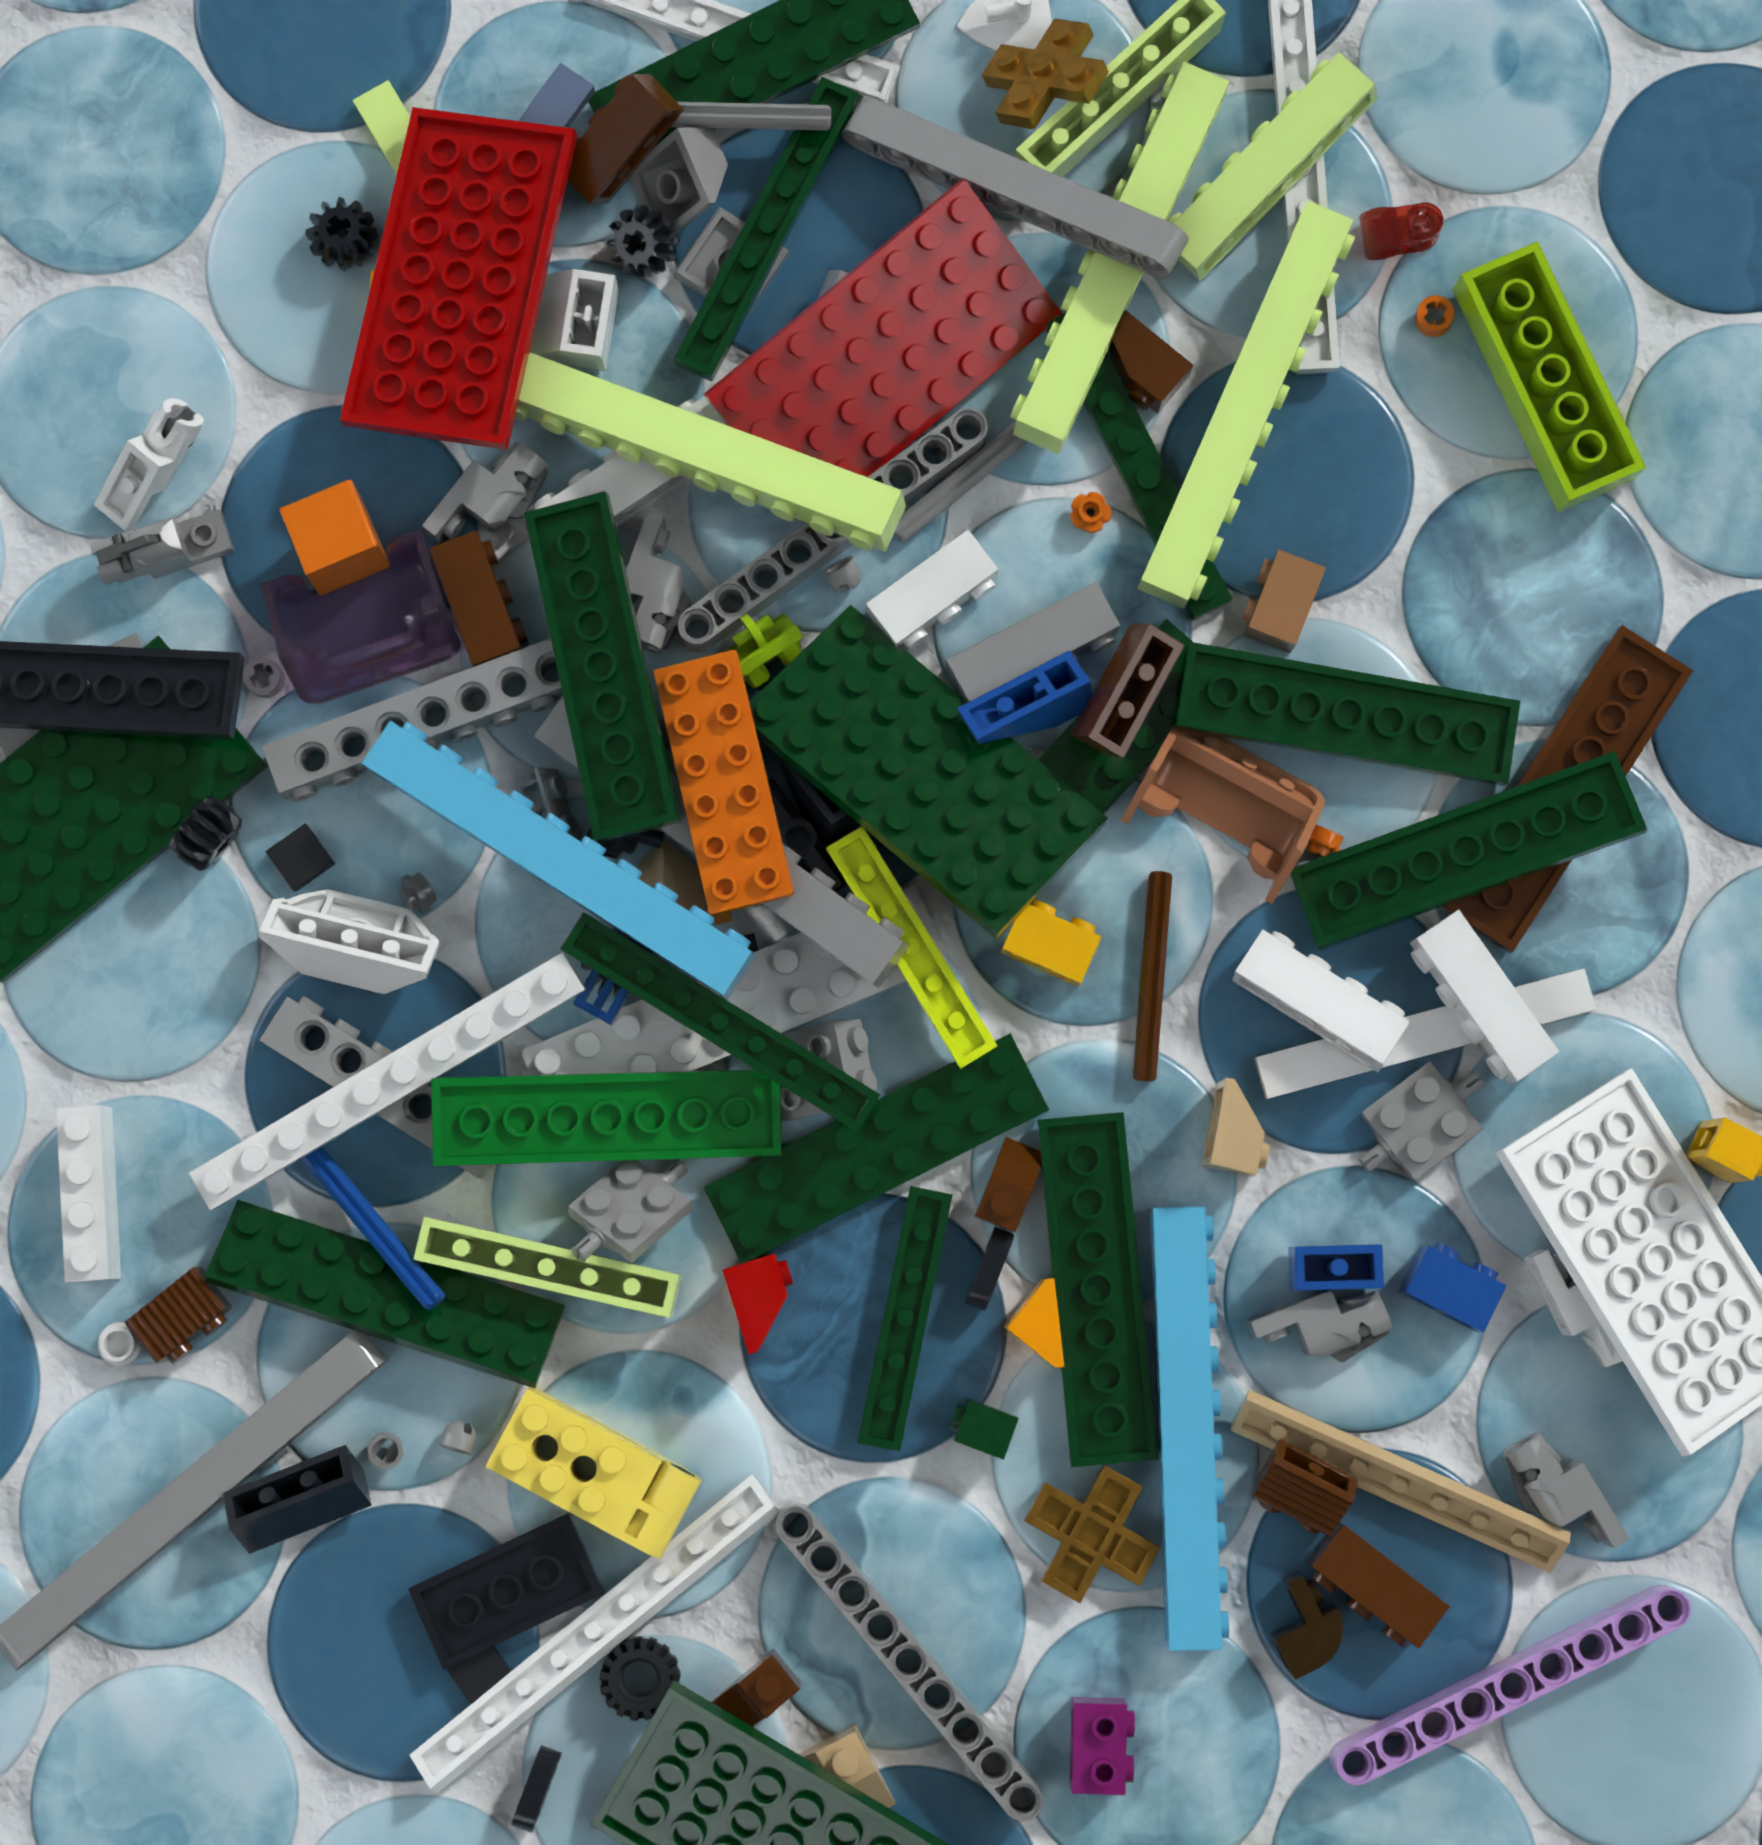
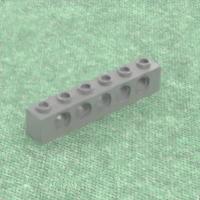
[259,996,491,1179]

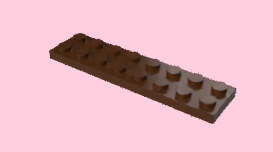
[1439,625,1694,954]

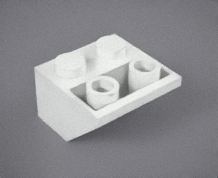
[530,269,619,371]

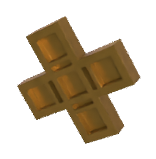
[982,18,1109,130]
[1024,1465,1161,1603]

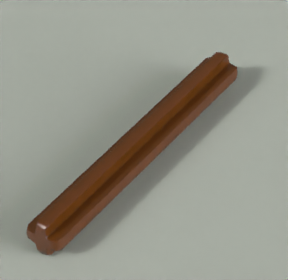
[1133,871,1172,1082]

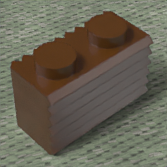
[125,1267,233,1364]
[1252,1439,1358,1537]

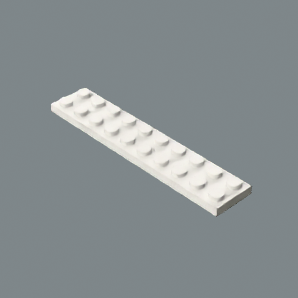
[521,885,948,1075]

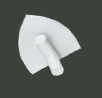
[956,0,1052,52]

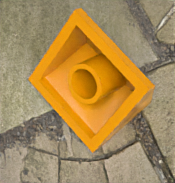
[1003,1278,1064,1368]

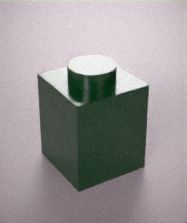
[949,1398,1019,1460]

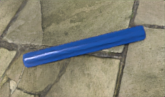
[301,1147,445,1310]

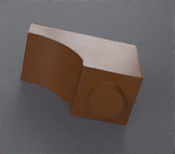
[711,1648,802,1727]

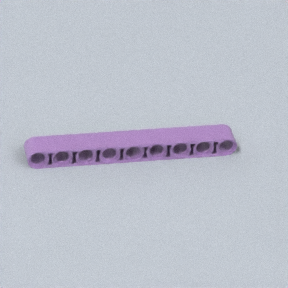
[1330,1584,1691,1786]

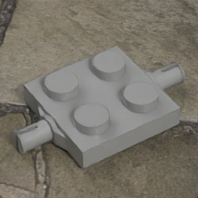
[1358,1061,1485,1182]
[568,1159,692,1263]

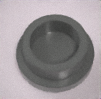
[399,872,437,914]

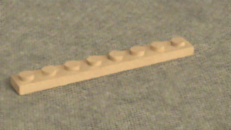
[1230,1390,1571,1573]

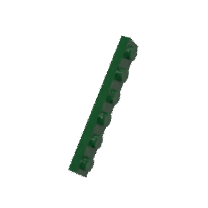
[857,1186,953,1451]

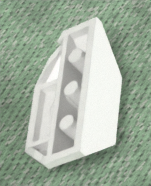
[259,889,439,994]

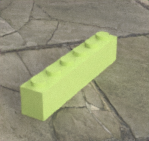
[1015,0,1226,177]
[1168,52,1377,282]
[413,1217,682,1318]

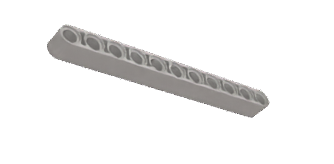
[0,1330,388,1671]

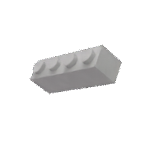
[945,581,1121,702]

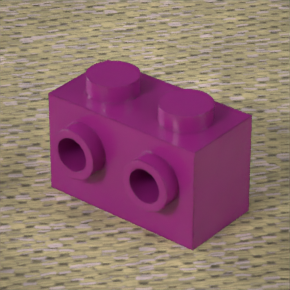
[1070,1697,1135,1795]

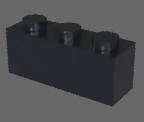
[223,1445,372,1554]

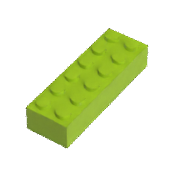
[1452,241,1646,513]

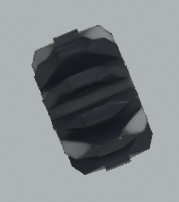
[305,196,379,271]
[606,205,680,278]
[170,797,242,871]

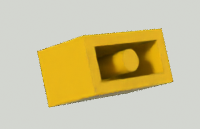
[1001,900,1102,987]
[1686,1117,1762,1183]

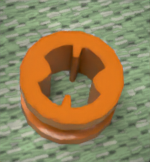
[1415,295,1455,337]

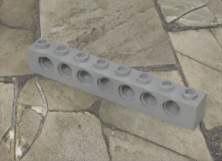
[262,638,563,802]

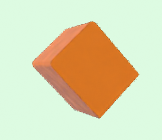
[279,480,390,596]

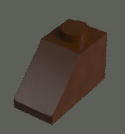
[974,1137,1042,1233]

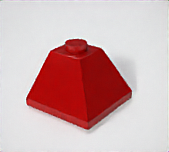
[723,1254,794,1354]

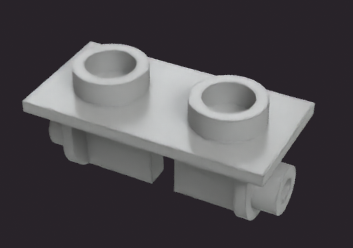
[520,767,580,840]

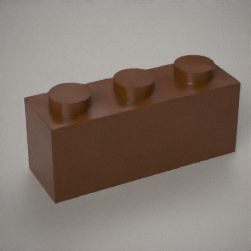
[568,74,684,204]
[429,530,528,667]
[1070,623,1184,758]
[1307,1522,1450,1649]

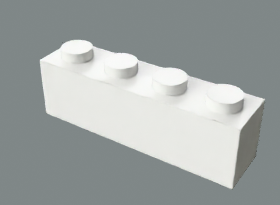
[1410,910,1560,1084]
[1232,929,1410,1072]
[56,1105,121,1283]

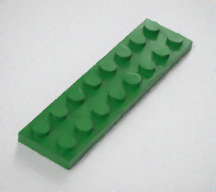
[431,1069,781,1166]

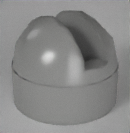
[823,556,861,593]
[439,1420,477,1455]
[367,1432,403,1469]

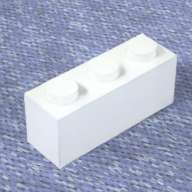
[866,529,999,650]

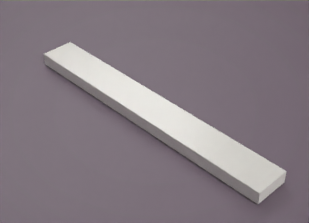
[579,0,900,104]
[1254,968,1597,1099]

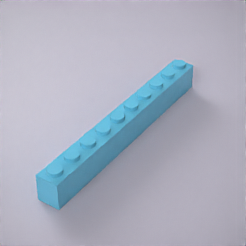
[361,720,755,1000]
[1149,1207,1229,1651]

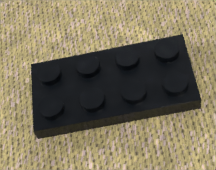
[408,1512,605,1670]

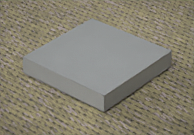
[674,206,789,320]

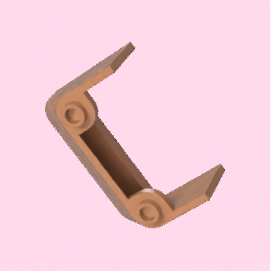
[1120,725,1325,904]

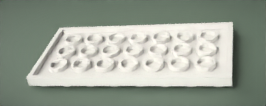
[1495,1068,1762,1457]

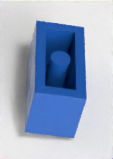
[1399,1242,1507,1333]
[1288,1244,1384,1291]

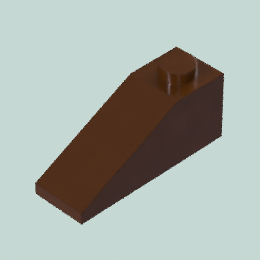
[1109,310,1193,414]

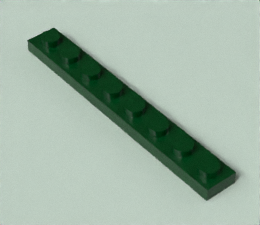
[674,77,859,382]
[1046,313,1233,621]
[560,912,880,1132]

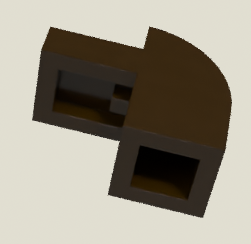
[1270,1572,1343,1680]

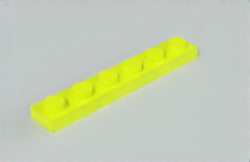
[826,827,997,1069]

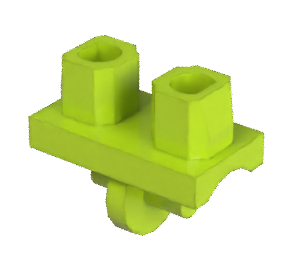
[724,613,803,688]

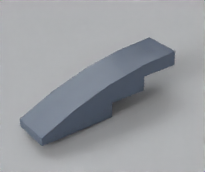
[519,63,595,128]

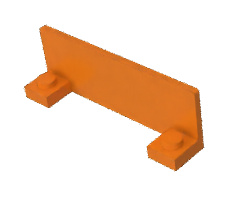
[653,650,794,925]

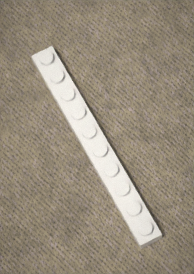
[1268,0,1340,375]
[189,952,587,1211]
[410,1474,781,1793]

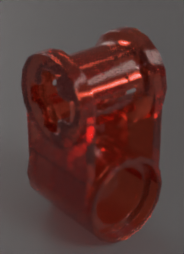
[1359,202,1444,260]

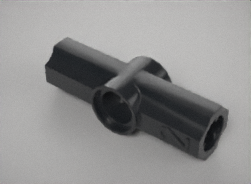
[768,778,847,892]

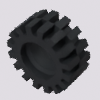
[599,1636,681,1721]

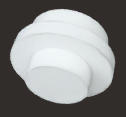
[98,1322,142,1366]

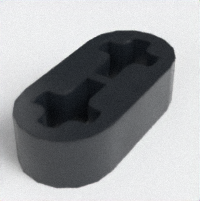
[965,1227,1015,1311]
[511,1745,562,1833]

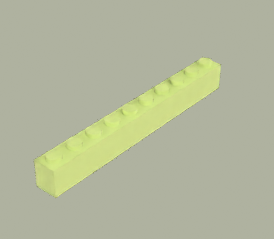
[1010,62,1230,455]
[1138,200,1355,609]
[515,352,906,552]

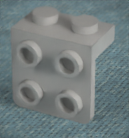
[780,1019,877,1121]

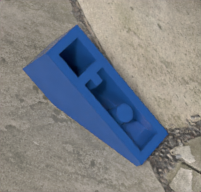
[957,650,1092,744]

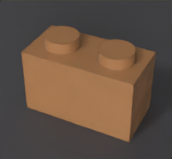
[1241,549,1326,653]

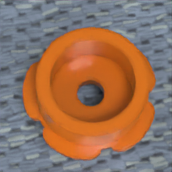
[1070,492,1111,533]
[1306,825,1344,857]

